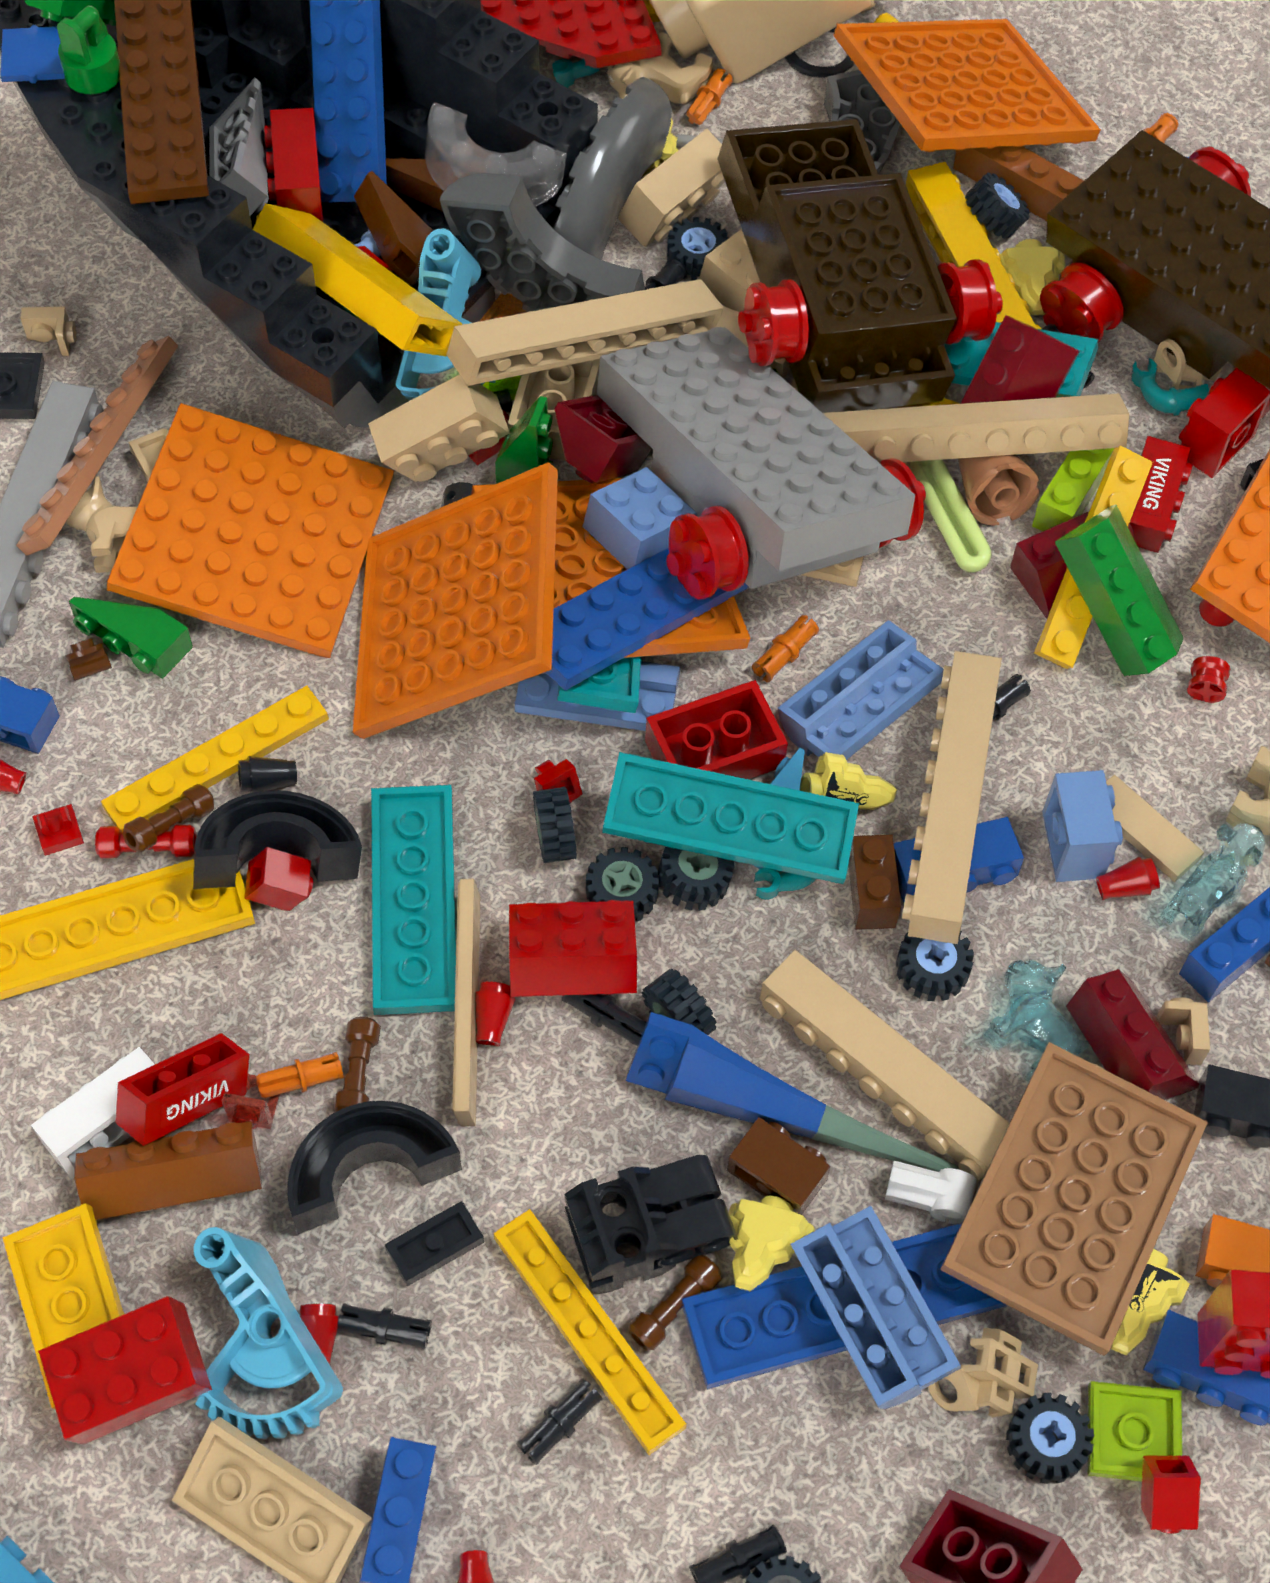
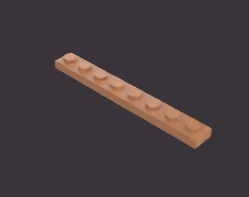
[16,335,178,556]

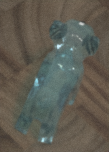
[1160,823,1265,941]
[983,959,1089,1083]

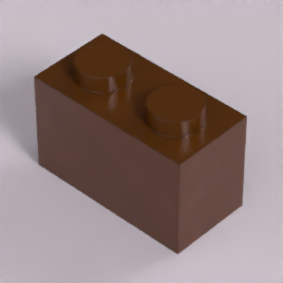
[848,834,901,930]
[727,1117,831,1215]

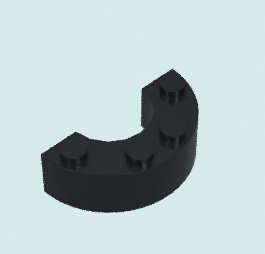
[193,790,362,889]
[287,1101,462,1234]

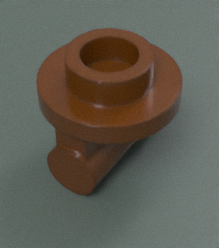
[65,638,112,681]

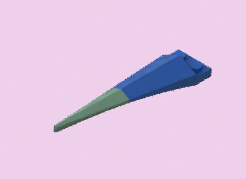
[626,1012,960,1172]

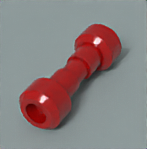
[95,825,197,859]

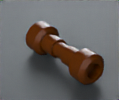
[123,784,215,853]
[333,1017,381,1113]
[628,1255,721,1351]

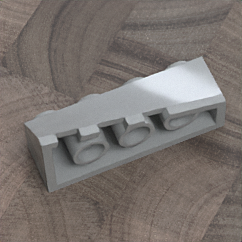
[209,78,269,215]

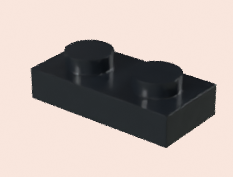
[385,1201,484,1287]

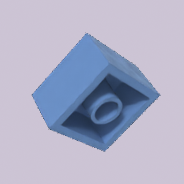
[583,467,697,569]
[1042,770,1123,882]

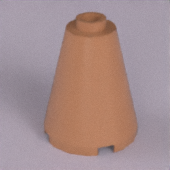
[958,455,1039,526]

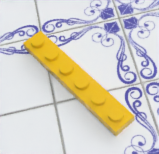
[1034,445,1153,669]
[101,685,329,832]
[493,1209,687,1455]

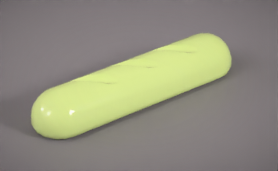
[909,460,991,573]

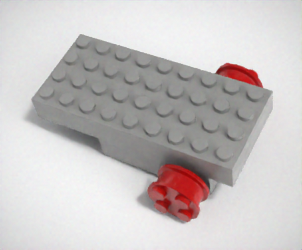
[597,327,926,599]

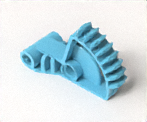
[396,229,496,400]
[194,1227,343,1439]

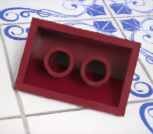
[960,315,1080,404]
[554,395,651,483]
[1010,512,1137,619]
[1066,969,1200,1100]

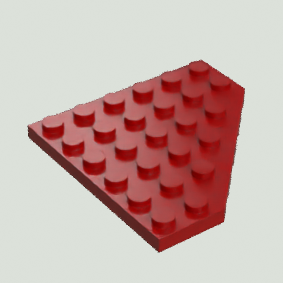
[481,0,662,69]

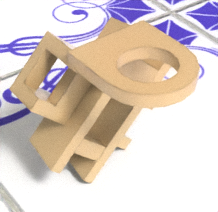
[1154,339,1222,390]
[928,1328,1038,1418]

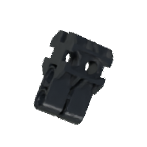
[564,1155,738,1293]

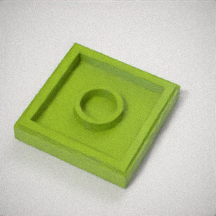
[1088,1381,1182,1481]

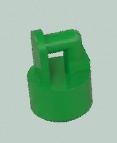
[57,6,120,94]

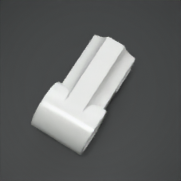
[885,1161,977,1225]

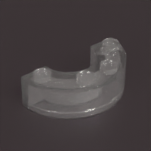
[425,102,567,206]

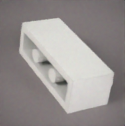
[31,1047,155,1180]

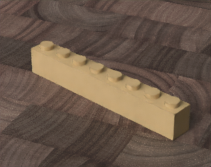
[446,279,724,386]
[823,393,1129,462]
[902,651,1002,944]
[760,950,1009,1182]

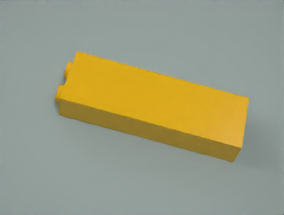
[253,203,462,357]

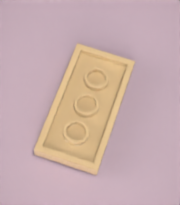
[172,1417,373,1583]

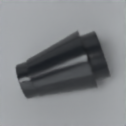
[238,756,297,793]

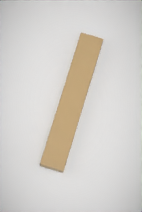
[452,879,480,1126]

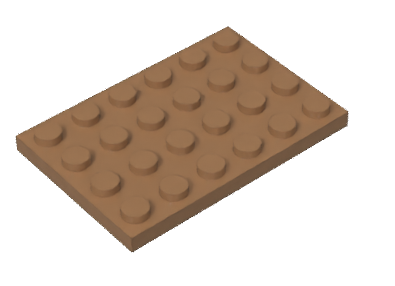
[940,1042,1208,1356]

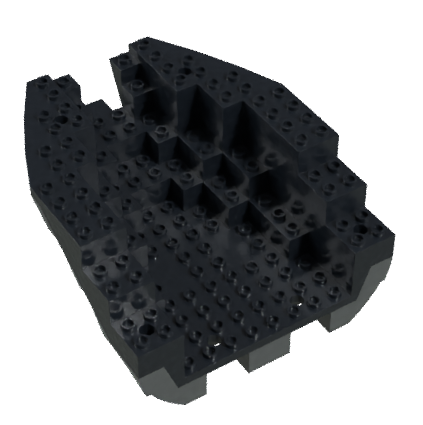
[0,0,598,428]

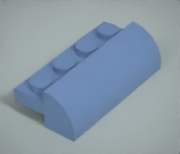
[778,620,944,760]
[515,661,680,731]
[791,1205,961,1409]

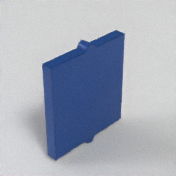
[0,25,65,83]

